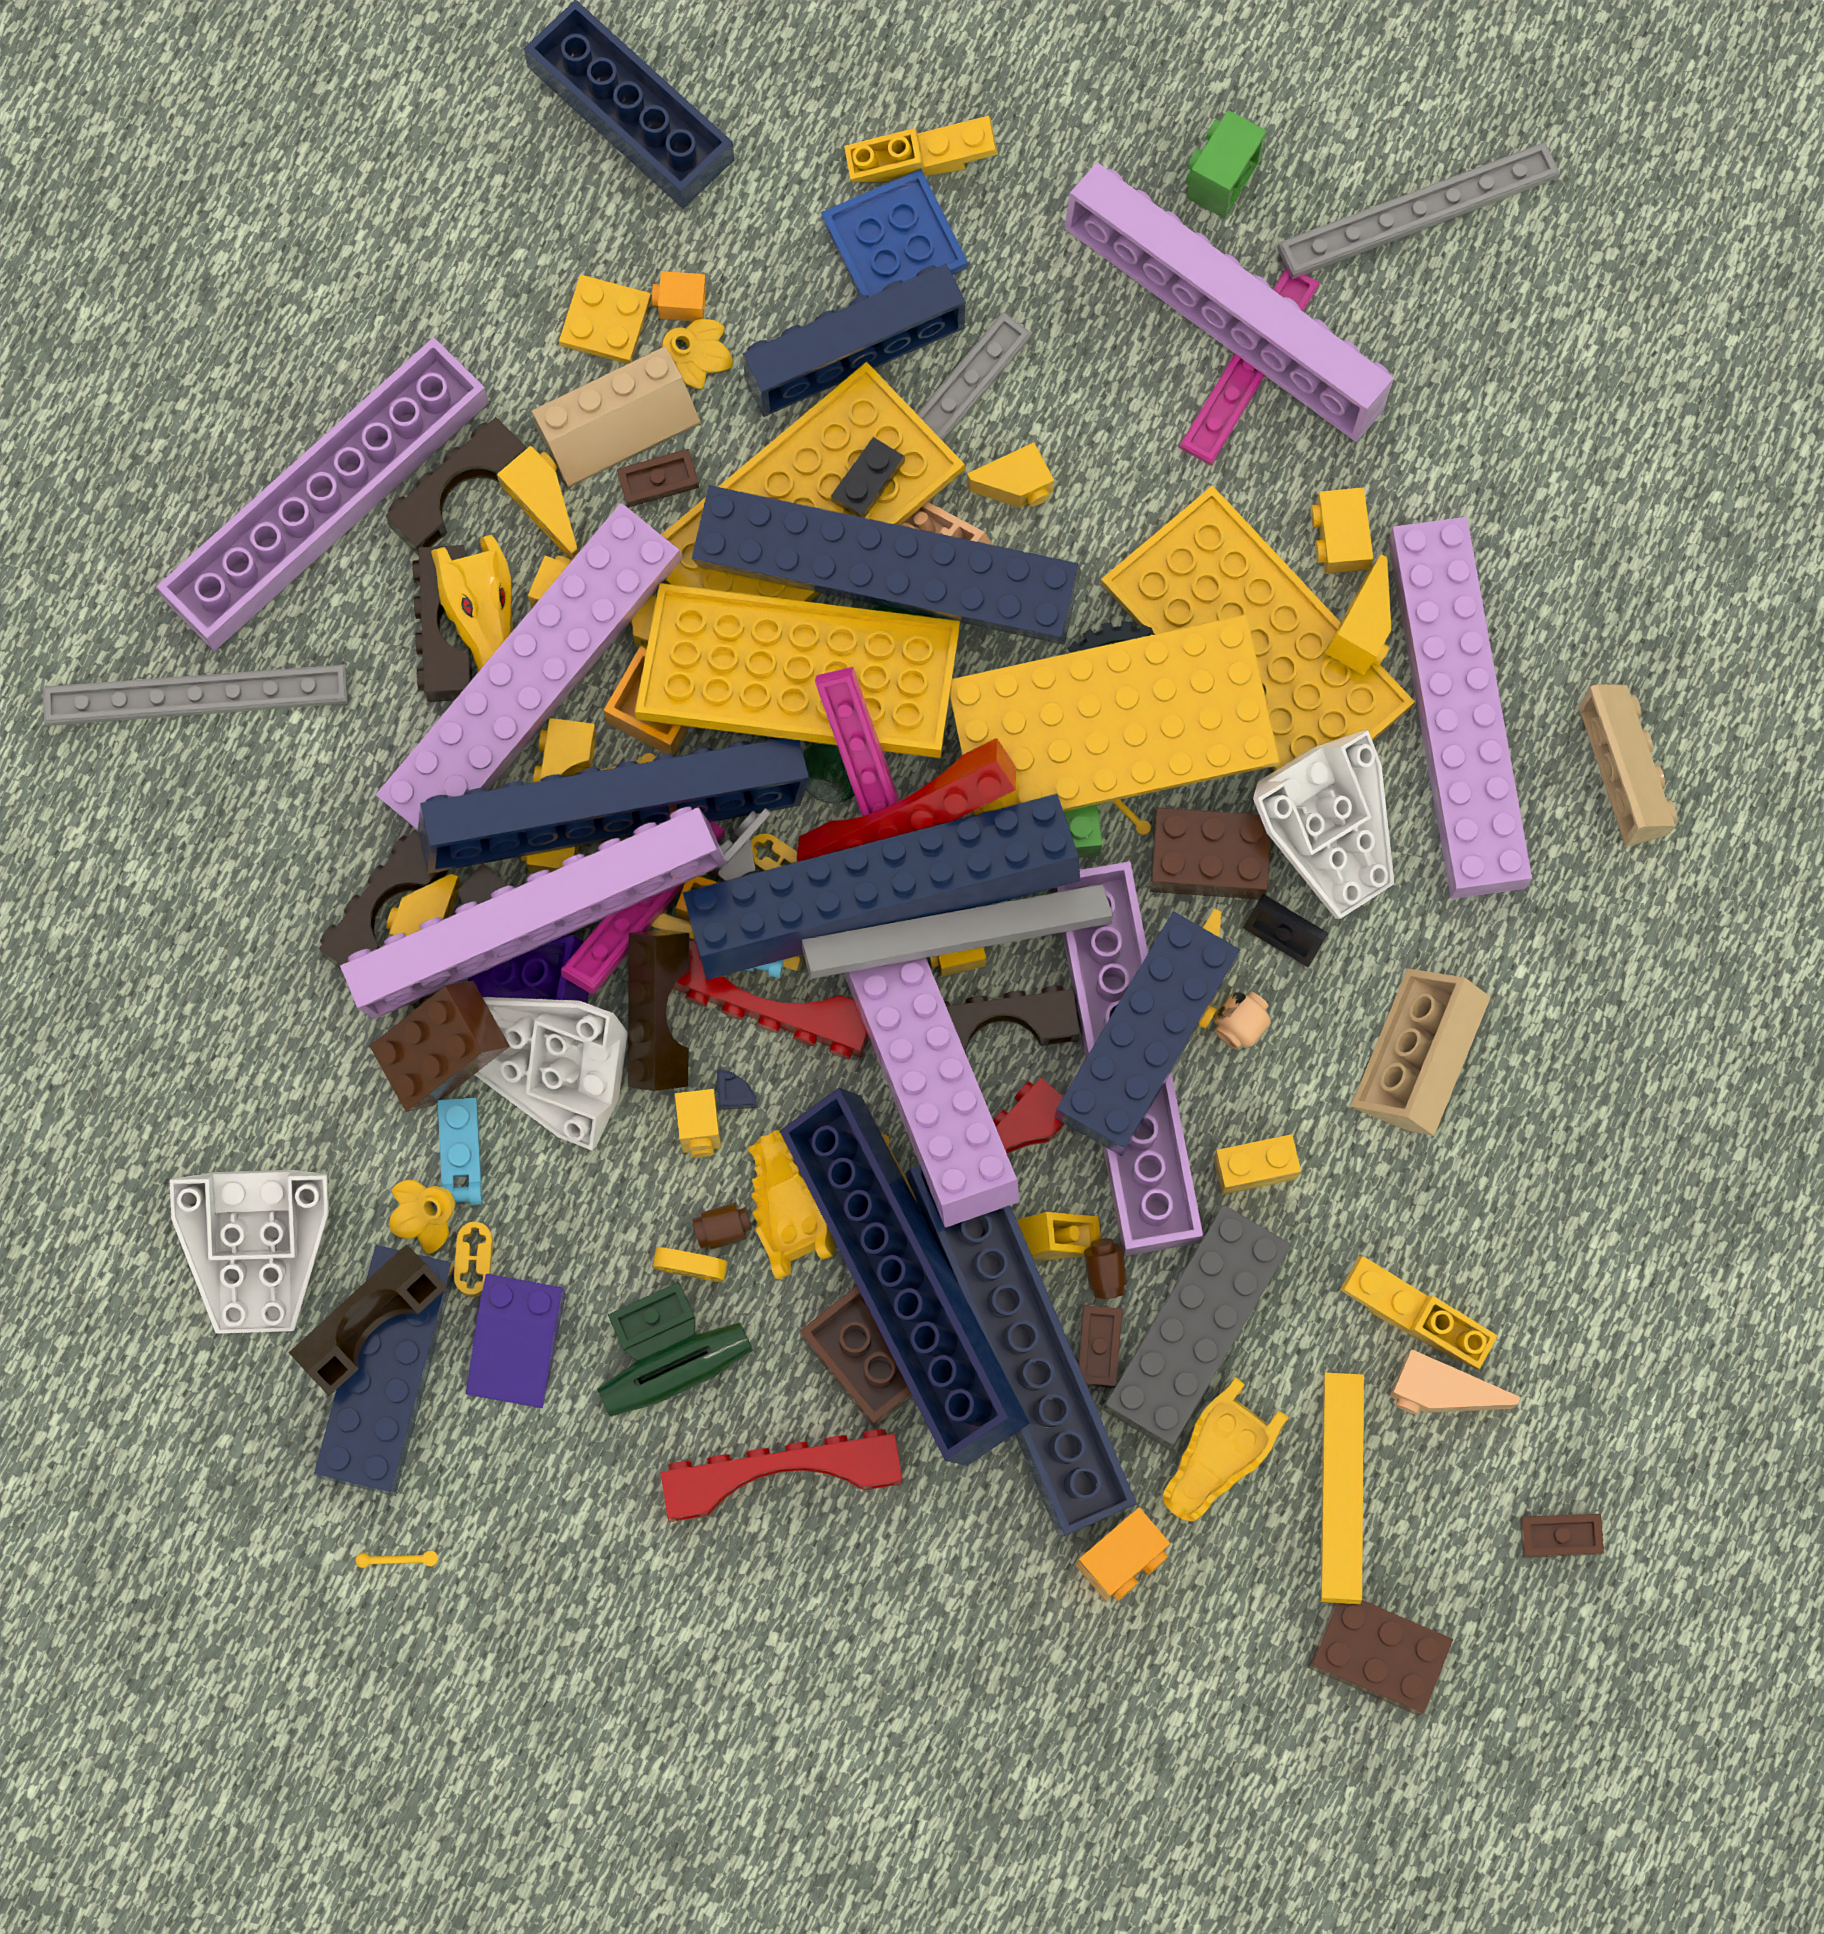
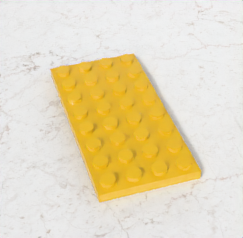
[661,362,966,602]
[1100,485,1415,771]
[635,583,960,758]
[950,614,1279,815]

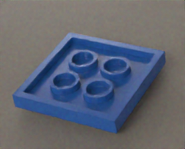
[821,169,968,297]

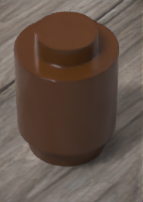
[692,1202,752,1250]
[1084,1238,1127,1299]

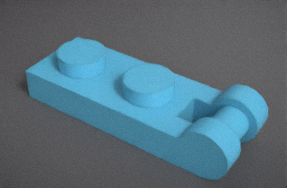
[438,1098,483,1206]

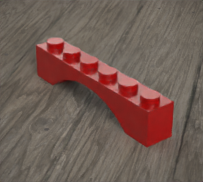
[796,738,1016,862]
[660,929,869,1059]
[993,1077,1065,1154]
[660,1429,902,1522]

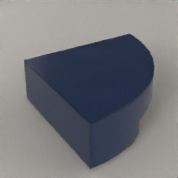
[717,1070,757,1110]

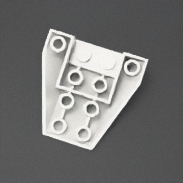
[1253,730,1394,919]
[474,997,628,1150]
[170,1170,329,1334]

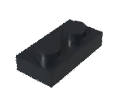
[831,437,905,518]
[1243,894,1329,968]

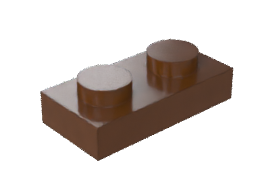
[617,449,699,508]
[1078,1305,1123,1388]
[1520,1513,1604,1558]

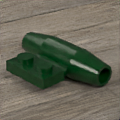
[597,1282,753,1417]

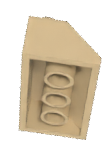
[532,346,701,488]
[1578,684,1677,847]
[1351,968,1491,1136]

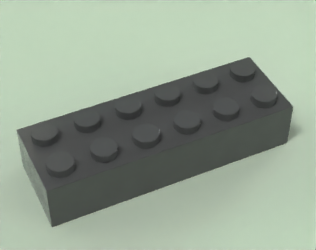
[1103,1205,1291,1450]

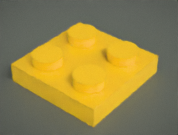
[559,274,652,364]

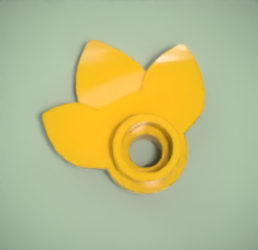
[662,319,733,390]
[389,1179,455,1254]

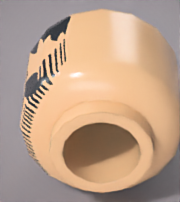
[1214,992,1271,1050]

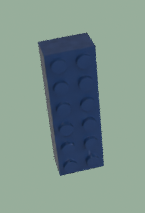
[524,0,734,209]
[742,264,966,417]
[1054,911,1241,1156]
[314,1245,455,1497]

